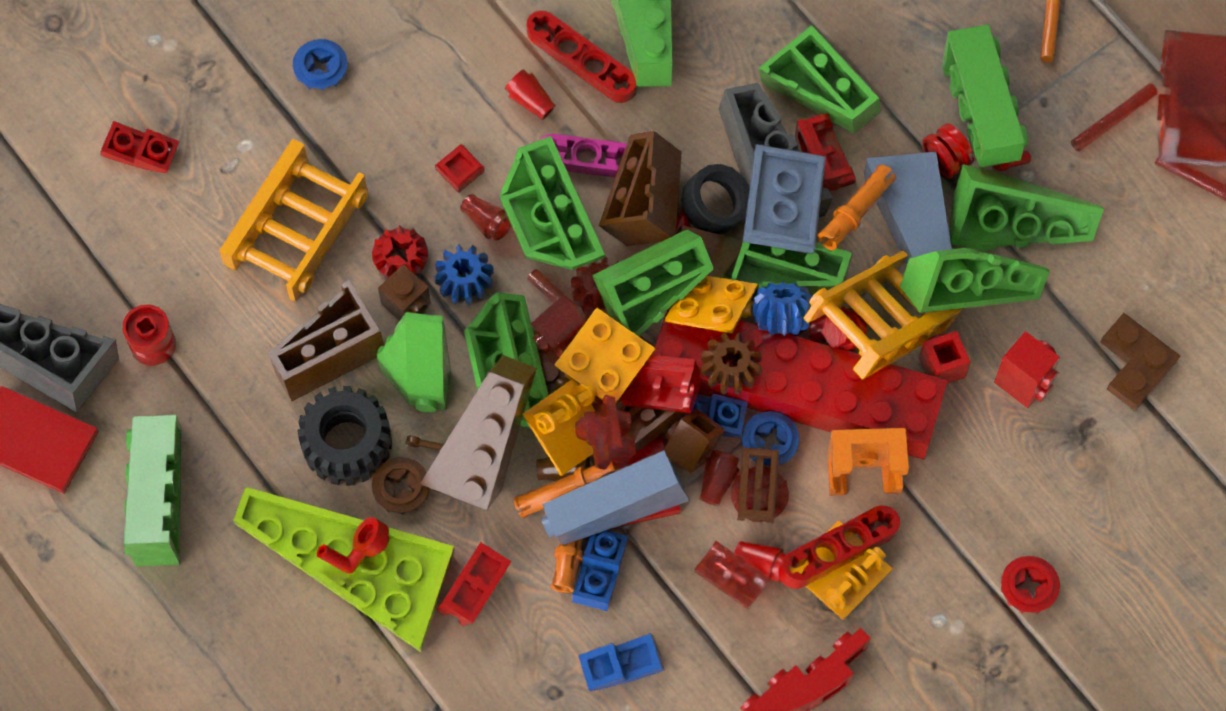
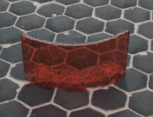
[1157,30,1226,167]

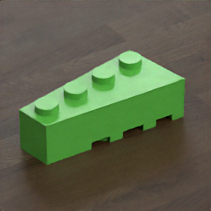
[942,24,1028,168]

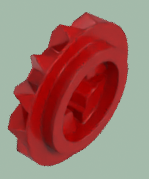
[372,225,428,278]
[1001,556,1060,614]

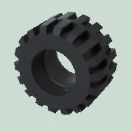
[298,386,392,486]

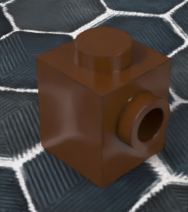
[378,264,431,321]
[663,409,725,473]

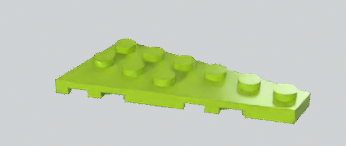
[233,487,455,652]

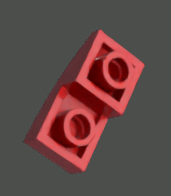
[100,121,180,173]

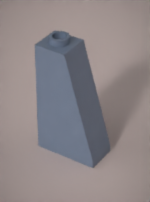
[864,152,952,265]
[541,450,690,545]

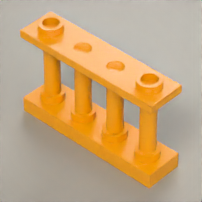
[219,138,369,302]
[804,250,962,379]

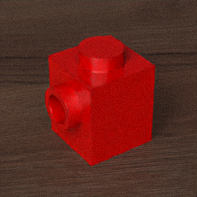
[919,331,971,384]

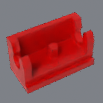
[795,114,856,192]
[621,355,702,413]
[437,542,512,626]

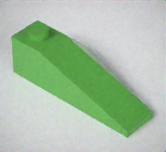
[949,165,1104,251]
[377,312,451,413]

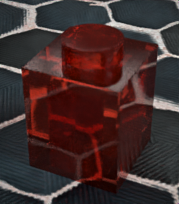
[530,295,586,359]

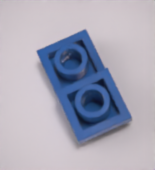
[669,394,747,437]
[572,530,628,611]

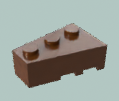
[599,131,682,246]
[268,279,385,402]

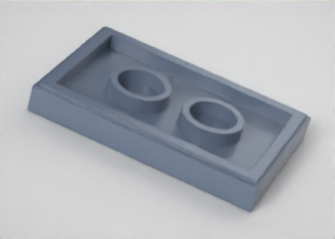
[742,144,826,254]

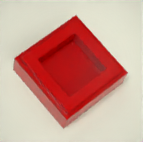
[435,144,485,193]

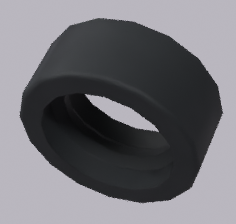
[681,164,750,234]

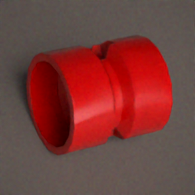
[122,304,176,366]

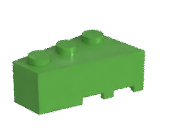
[759,25,881,134]
[593,230,714,336]
[731,242,852,297]

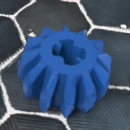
[434,244,494,306]
[753,281,813,336]

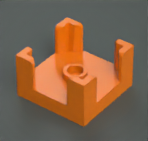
[827,428,909,496]

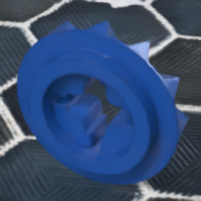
[293,39,348,91]
[742,411,799,466]

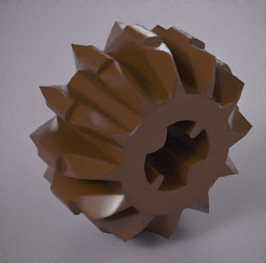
[701,332,762,395]

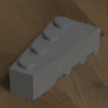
[718,83,833,217]
[0,304,119,413]

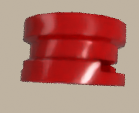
[922,123,975,179]

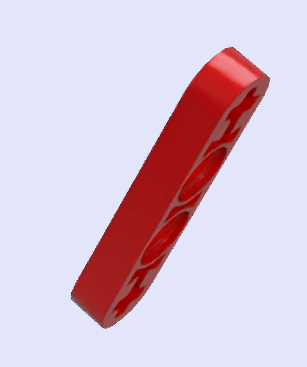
[526,10,636,103]
[778,505,900,589]

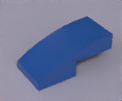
[578,633,665,692]

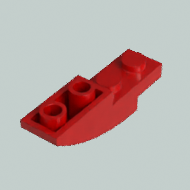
[740,627,871,711]

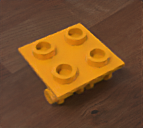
[665,276,758,333]
[554,308,656,407]
[523,379,612,476]
[790,520,893,620]

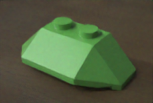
[500,136,605,270]
[464,292,548,428]

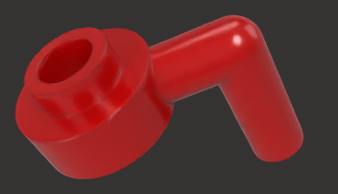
[317,517,389,574]

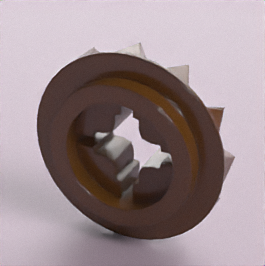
[372,457,429,515]

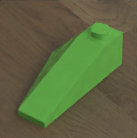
[900,248,1050,313]

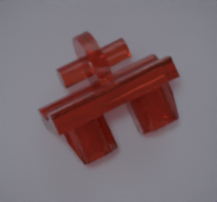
[575,395,636,470]
[694,541,770,610]

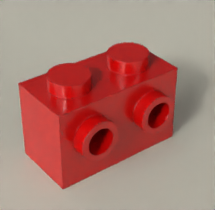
[994,331,1060,408]

